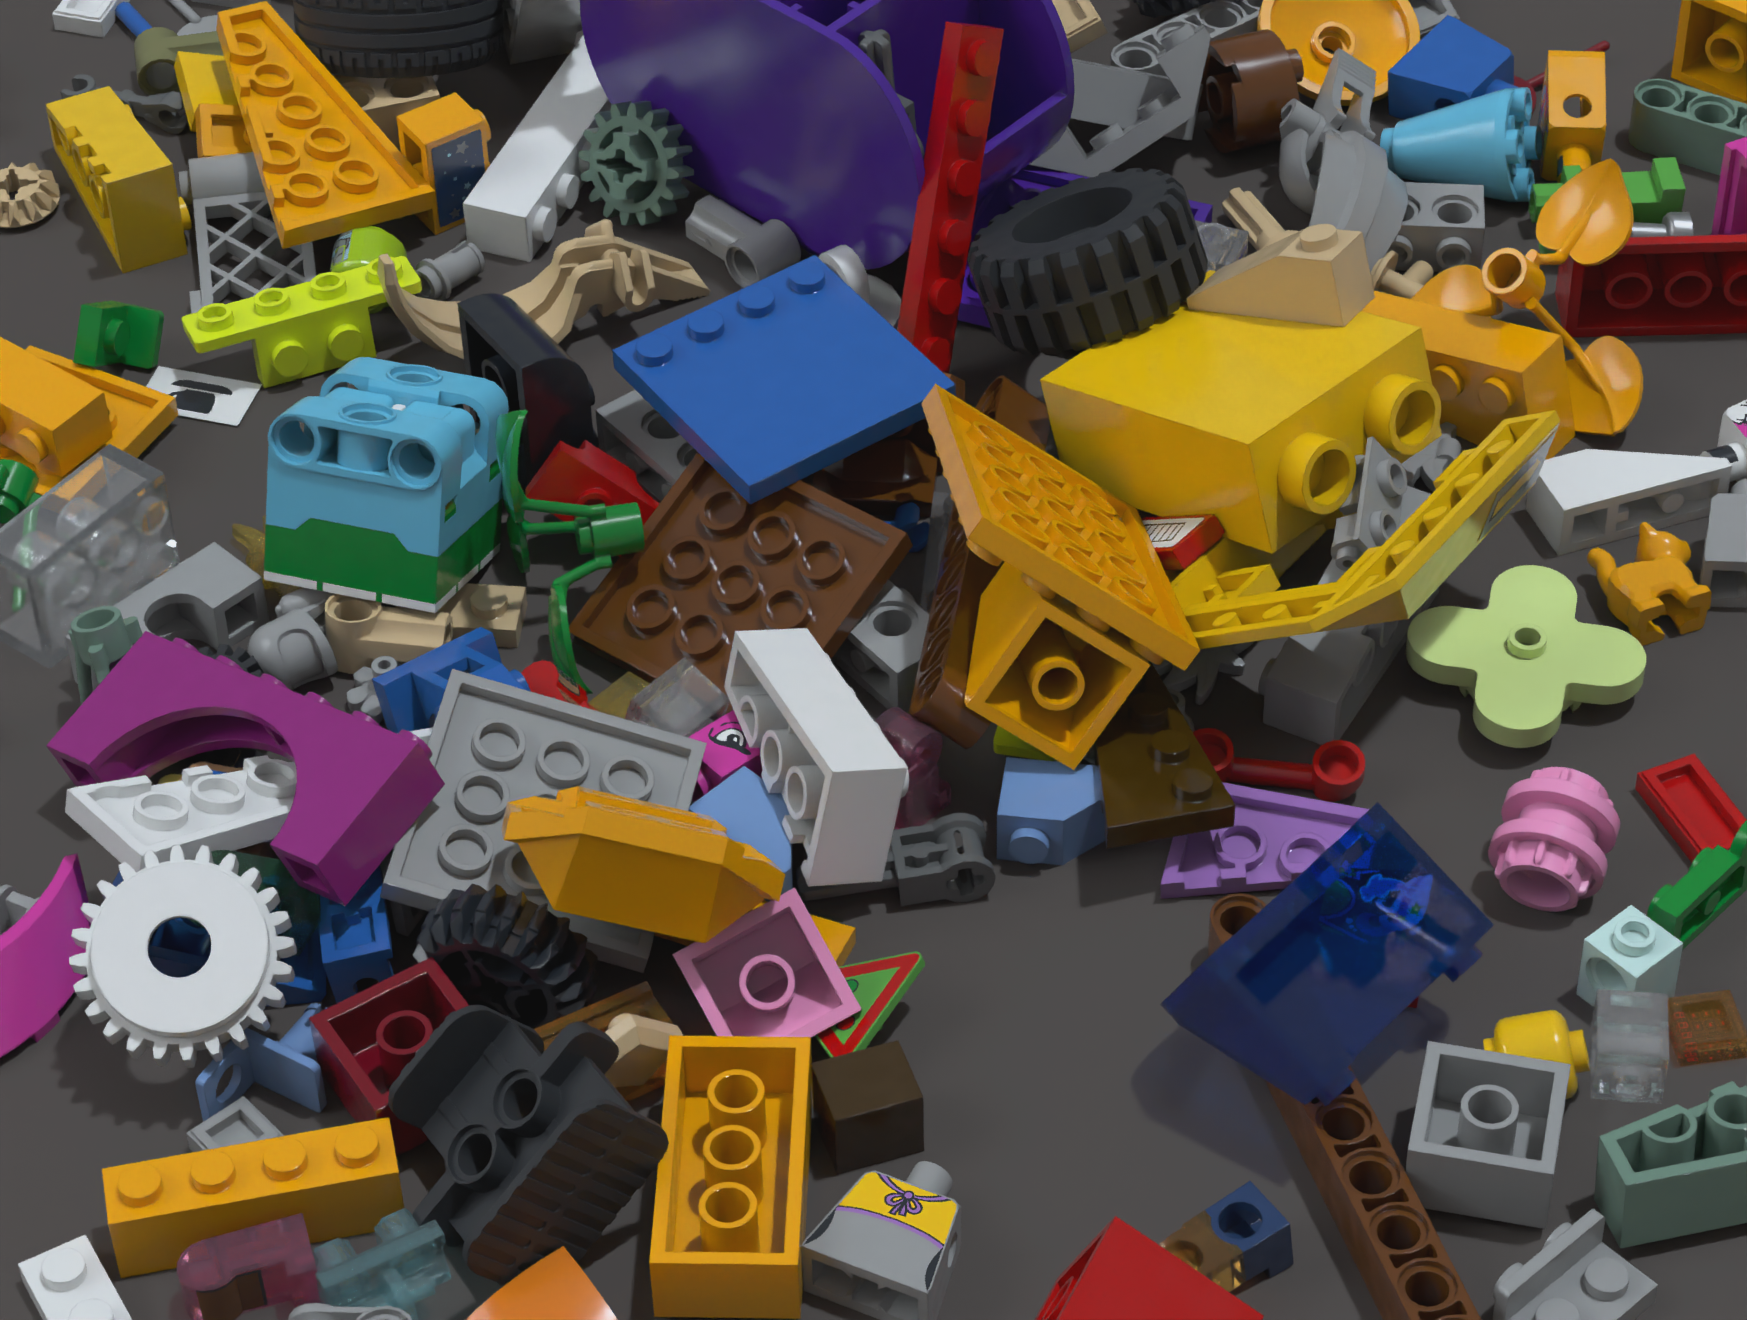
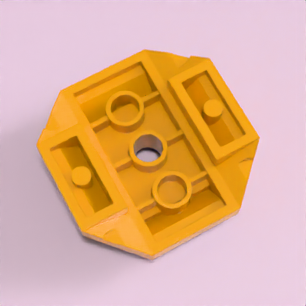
[501,786,785,943]

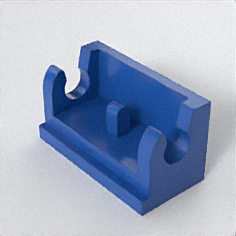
[315,865,393,1003]

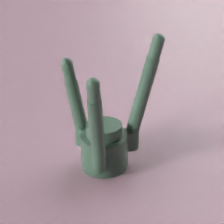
[68,606,143,705]

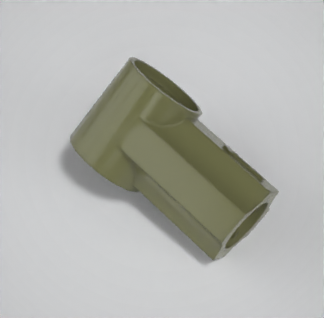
[134,27,224,96]

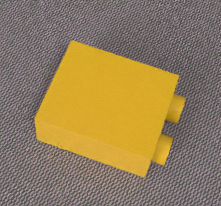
[1040,270,1442,554]

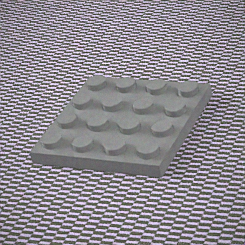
[380,669,707,973]

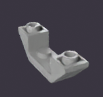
[1029,22,1211,177]

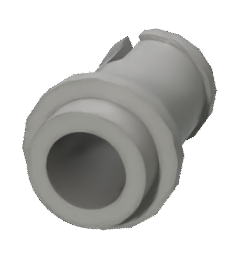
[415,240,485,301]

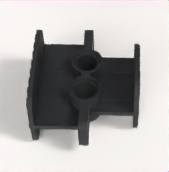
[388,1005,669,1285]

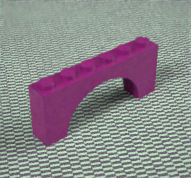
[46,631,445,906]

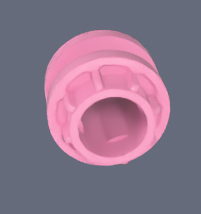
[1488,767,1620,912]

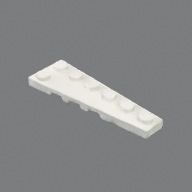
[65,727,433,872]

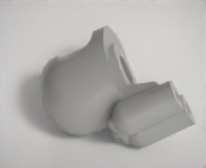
[247,587,338,690]

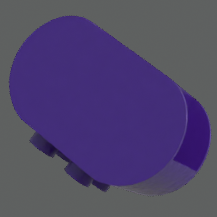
[580,0,1075,269]

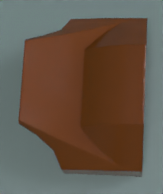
[812,438,938,517]

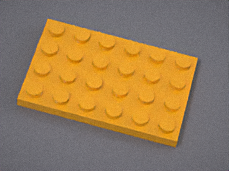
[921,384,1200,671]

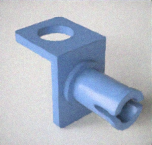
[195,1003,327,1122]

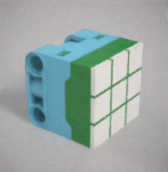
[264,357,509,613]

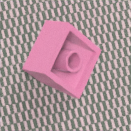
[672,887,862,1038]

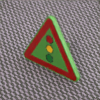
[814,951,925,1058]

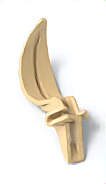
[377,219,710,359]

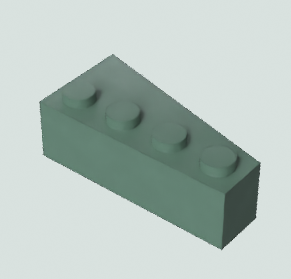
[1594,1081,1747,1248]

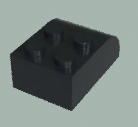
[457,293,599,496]

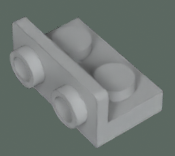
[1492,1209,1658,1320]

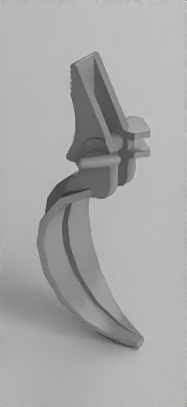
[1280,48,1409,273]

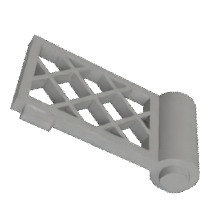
[179,152,317,314]

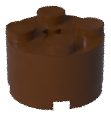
[1198,29,1304,153]

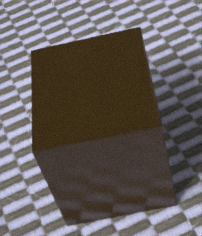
[811,1040,924,1175]

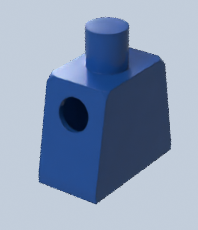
[1388,15,1520,120]

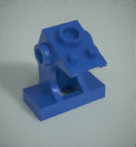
[372,627,531,733]

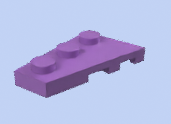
[1160,782,1386,899]

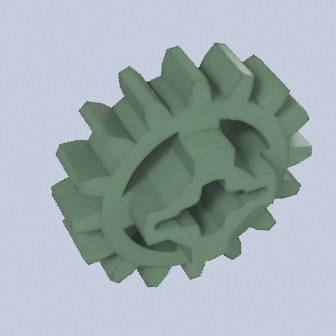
[578,101,694,226]

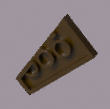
[1094,661,1236,849]

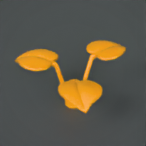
[1411,158,1643,436]

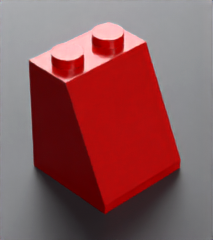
[1034,1216,1264,1320]

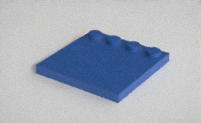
[612,255,956,504]

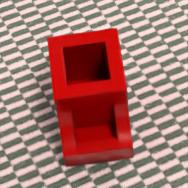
[525,440,660,556]

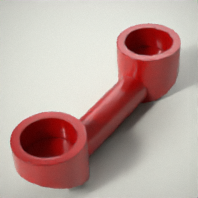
[1193,728,1366,802]

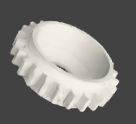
[69,844,297,1068]

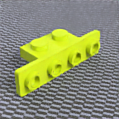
[182,256,422,388]

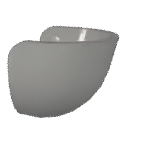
[1279,129,1319,215]

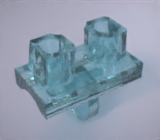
[313,1208,451,1320]

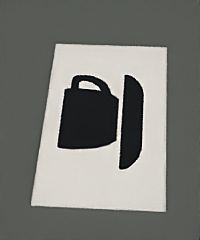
[146,366,262,426]

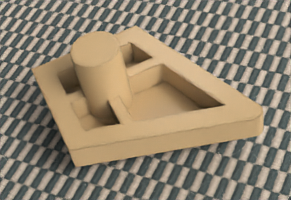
[605,1013,683,1087]

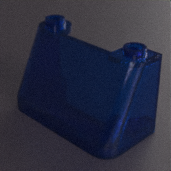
[1160,802,1494,1106]

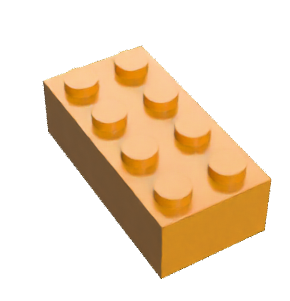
[649,1035,813,1319]

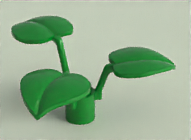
[495,410,645,695]

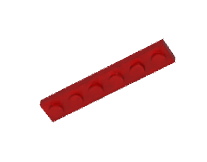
[897,22,1004,374]

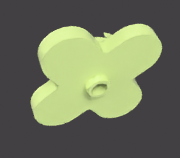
[1406,565,1646,748]

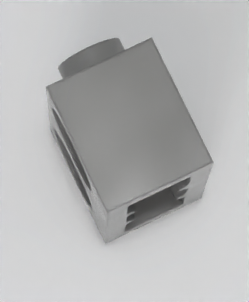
[1387,182,1485,272]

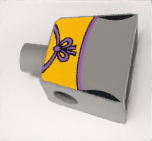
[801,1161,961,1320]

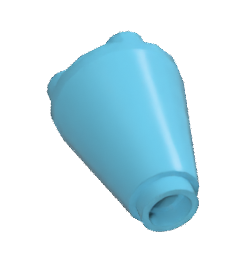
[1380,87,1543,202]

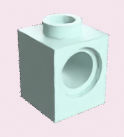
[1576,905,1683,1033]

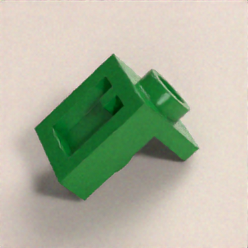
[73,300,164,369]

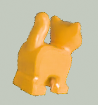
[1587,522,1712,646]

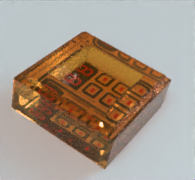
[1660,989,1747,1066]

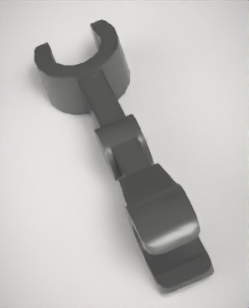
[60,74,189,134]

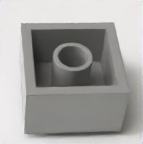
[1405,1041,1571,1229]

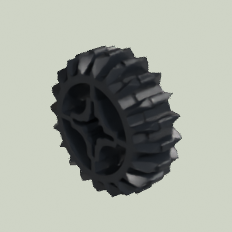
[413,884,600,1040]

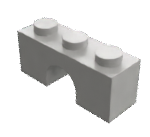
[65,542,270,691]

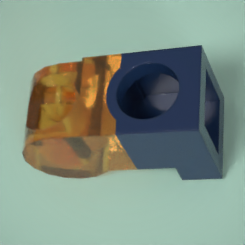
[1159,1181,1294,1292]

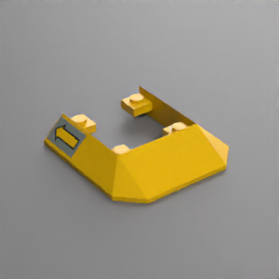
[1164,410,1560,649]

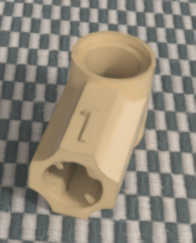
[325,594,453,674]

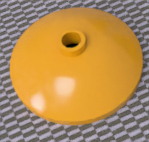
[1257,0,1420,106]

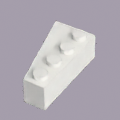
[724,628,909,887]

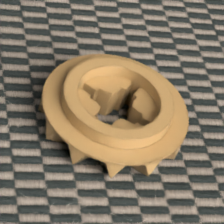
[0,162,60,228]

